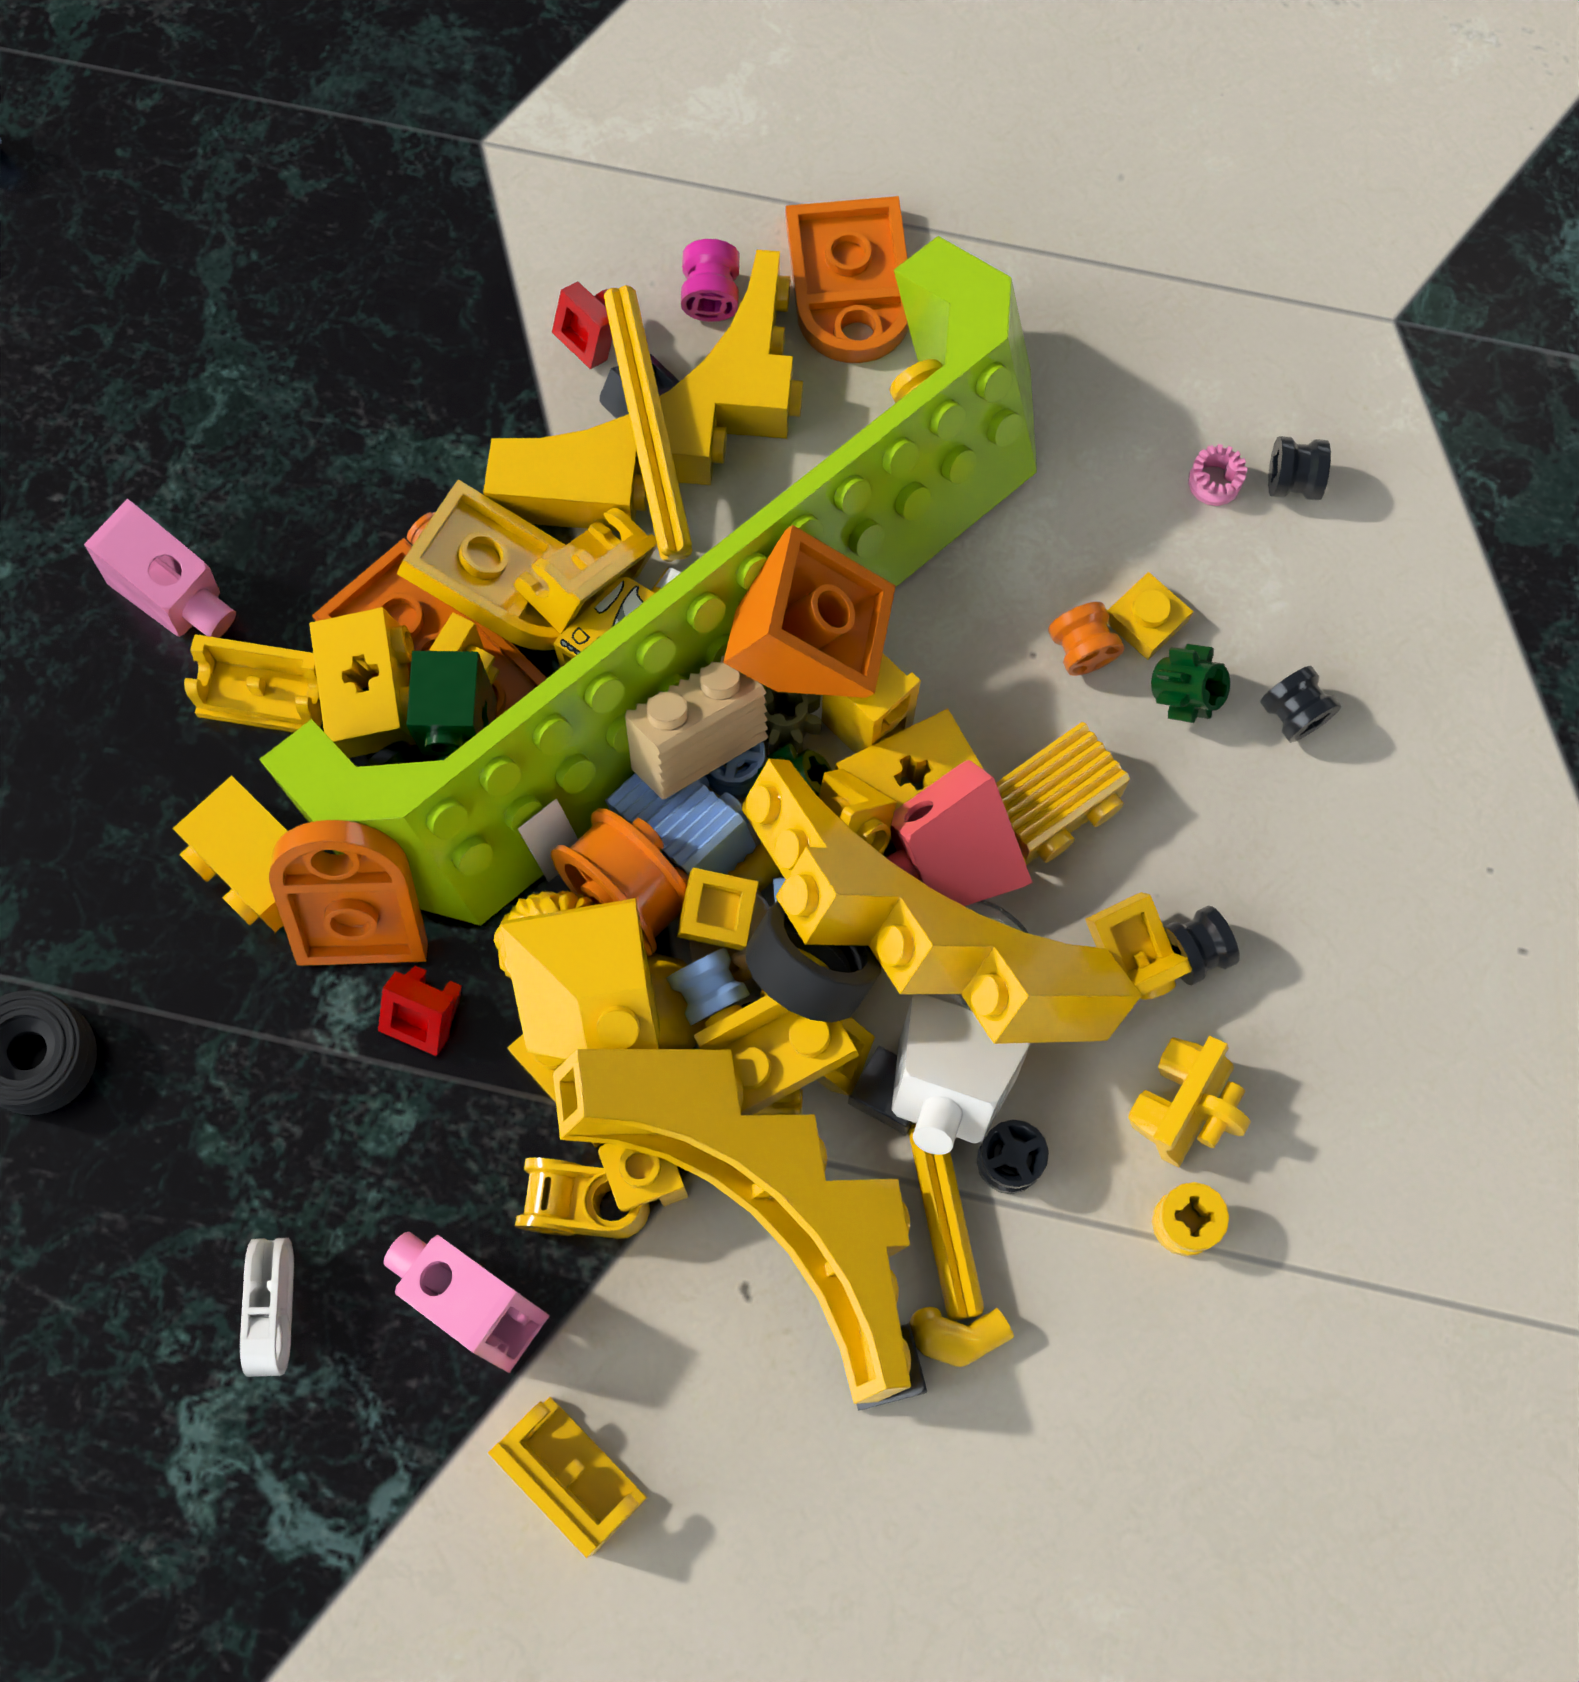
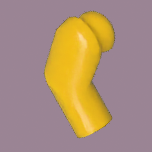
[909,1307,1014,1367]

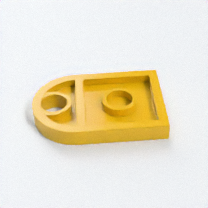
[397,479,565,650]

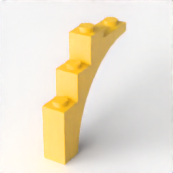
[483,249,803,531]
[742,758,1142,1044]
[553,1049,911,1404]

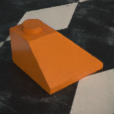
[723,525,896,698]

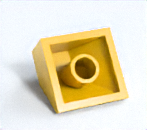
[501,898,660,1059]

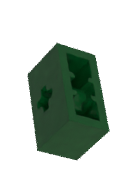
[406,651,497,761]

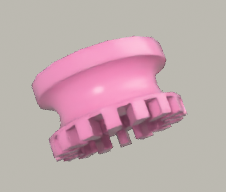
[1188,444,1248,506]

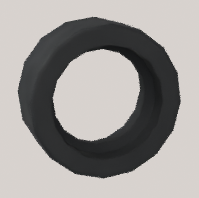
[746,900,881,1023]

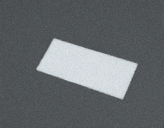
[518,798,578,882]

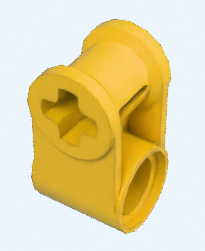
[515,1158,650,1239]

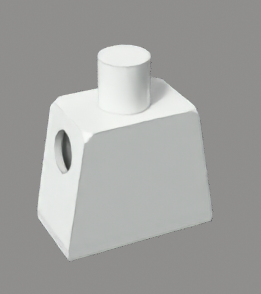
[892,994,1031,1155]

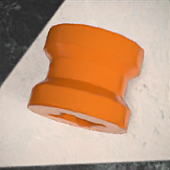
[1048,602,1125,676]

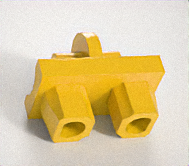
[1128,1035,1251,1168]

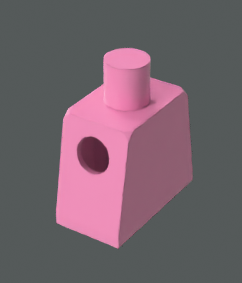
[84,498,236,638]
[384,1232,550,1373]

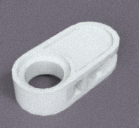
[240,1238,294,1377]

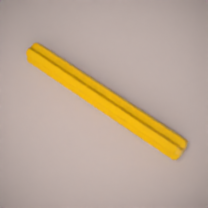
[604,285,693,562]

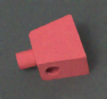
[886,760,1033,906]

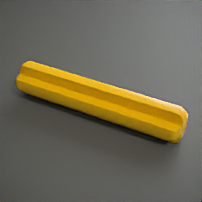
[908,1123,984,1320]

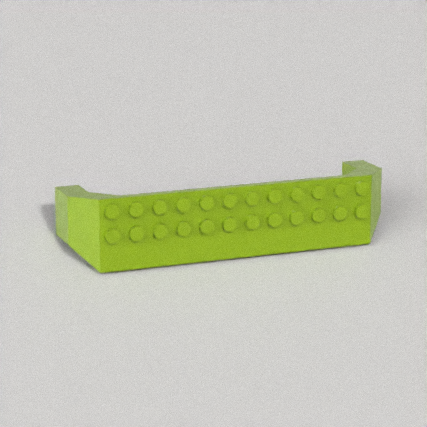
[259,236,1037,926]

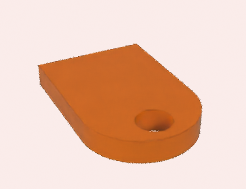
[785,196,909,363]
[269,820,428,966]

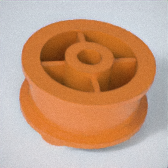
[551,808,688,957]

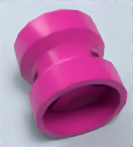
[681,239,740,322]

